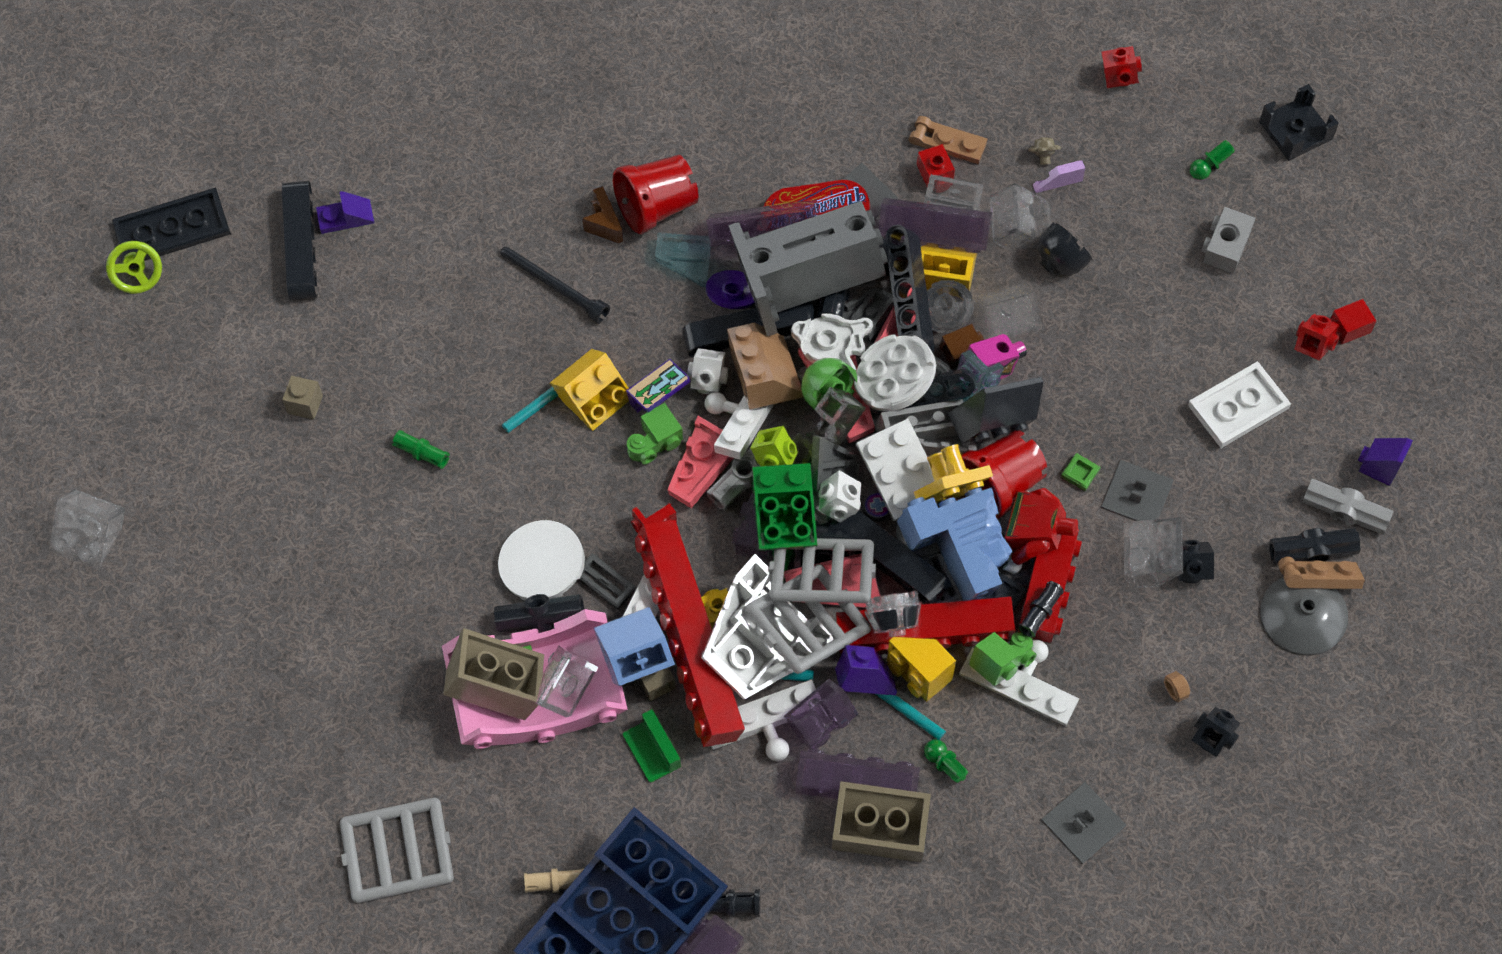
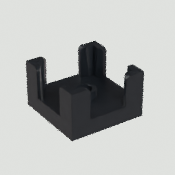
[1259,84,1339,161]

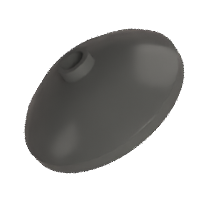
[1260,577,1348,656]

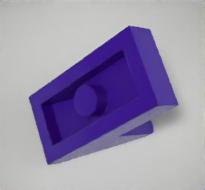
[316,191,375,234]

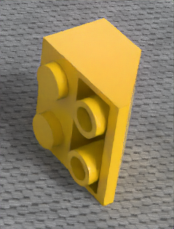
[921,242,977,298]
[550,349,629,431]
[887,637,956,702]

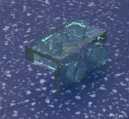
[950,350,1004,402]

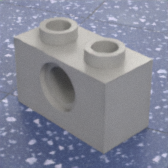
[1201,207,1256,274]

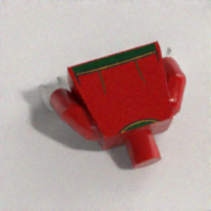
[1003,488,1078,574]

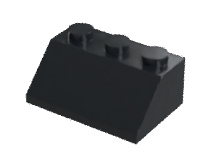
[948,377,1044,444]

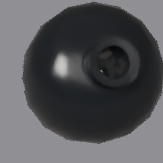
[1038,222,1092,275]

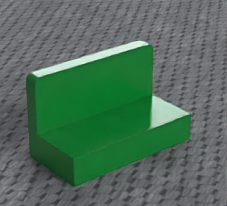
[623,709,681,783]

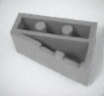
[875,399,977,457]

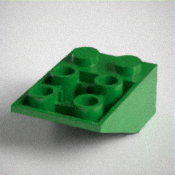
[752,463,818,550]

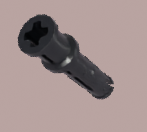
[709,889,761,917]

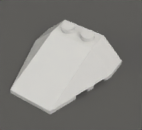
[701,554,834,700]

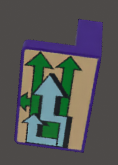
[626,359,690,413]

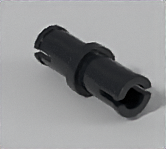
[1018,581,1064,638]

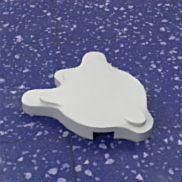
[791,314,873,370]

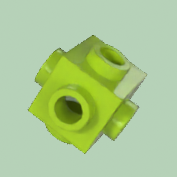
[750,426,798,466]

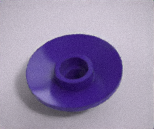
[706,270,755,309]

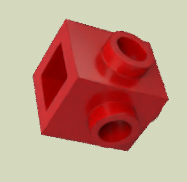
[1102,46,1142,88]
[1294,314,1339,361]

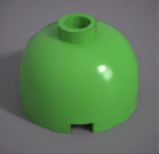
[801,358,858,415]

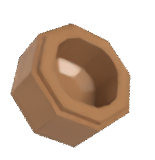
[1164,671,1190,703]

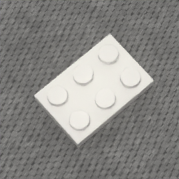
[1188,361,1291,448]
[856,419,934,521]

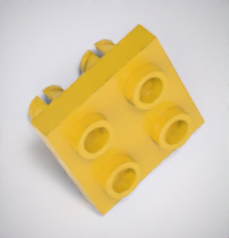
[914,444,993,503]

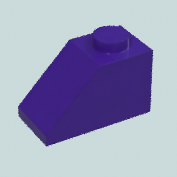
[1357,438,1413,486]
[835,645,897,695]

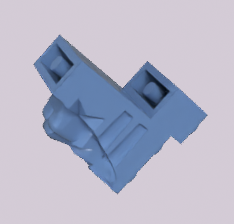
[897,487,1012,601]

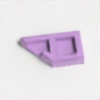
[1033,161,1085,193]

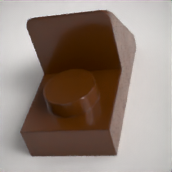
[582,186,623,243]

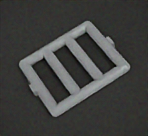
[769,538,876,603]
[746,565,871,674]
[340,798,454,903]

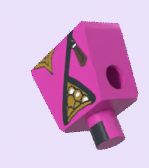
[960,334,1027,394]

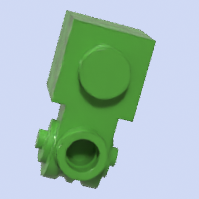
[627,403,683,465]
[968,632,1037,687]

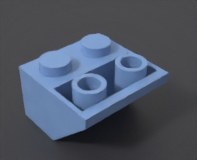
[594,607,675,686]

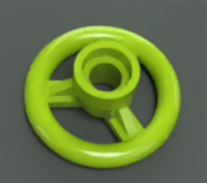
[106,241,162,294]

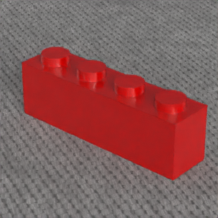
[1018,529,1082,643]

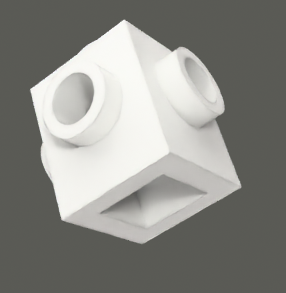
[687,348,729,394]
[819,470,861,523]

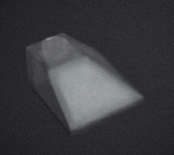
[536,645,598,717]

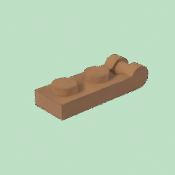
[908,116,988,164]
[1278,557,1365,589]

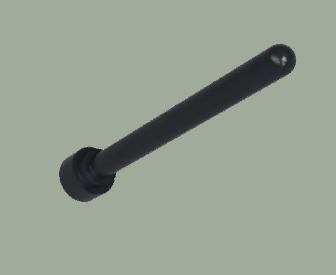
[501,247,611,324]

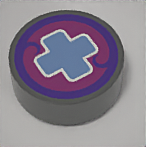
[863,492,890,522]

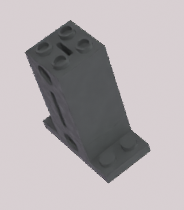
[728,201,888,337]

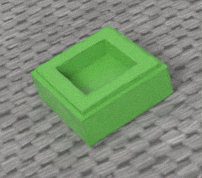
[1061,453,1101,491]

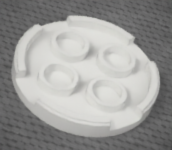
[854,334,936,411]
[498,520,585,601]

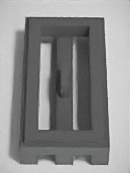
[579,553,636,610]

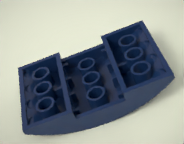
[513,807,728,954]

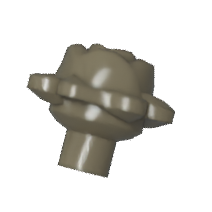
[1028,137,1061,165]

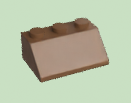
[727,323,803,410]

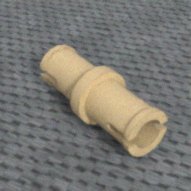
[524,868,585,893]

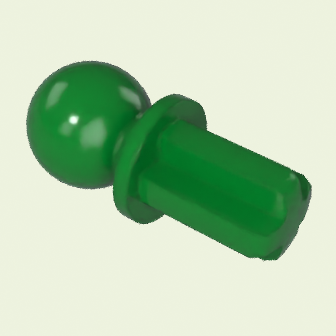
[1190,140,1235,180]
[924,739,968,783]

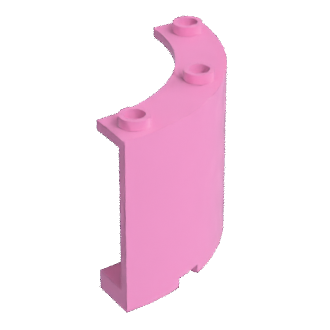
[442,609,628,749]

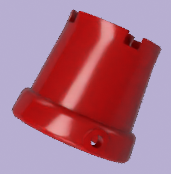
[612,155,699,235]
[961,430,1047,520]

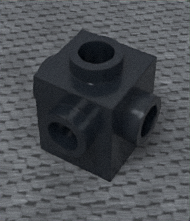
[1169,540,1214,584]
[1191,706,1241,757]

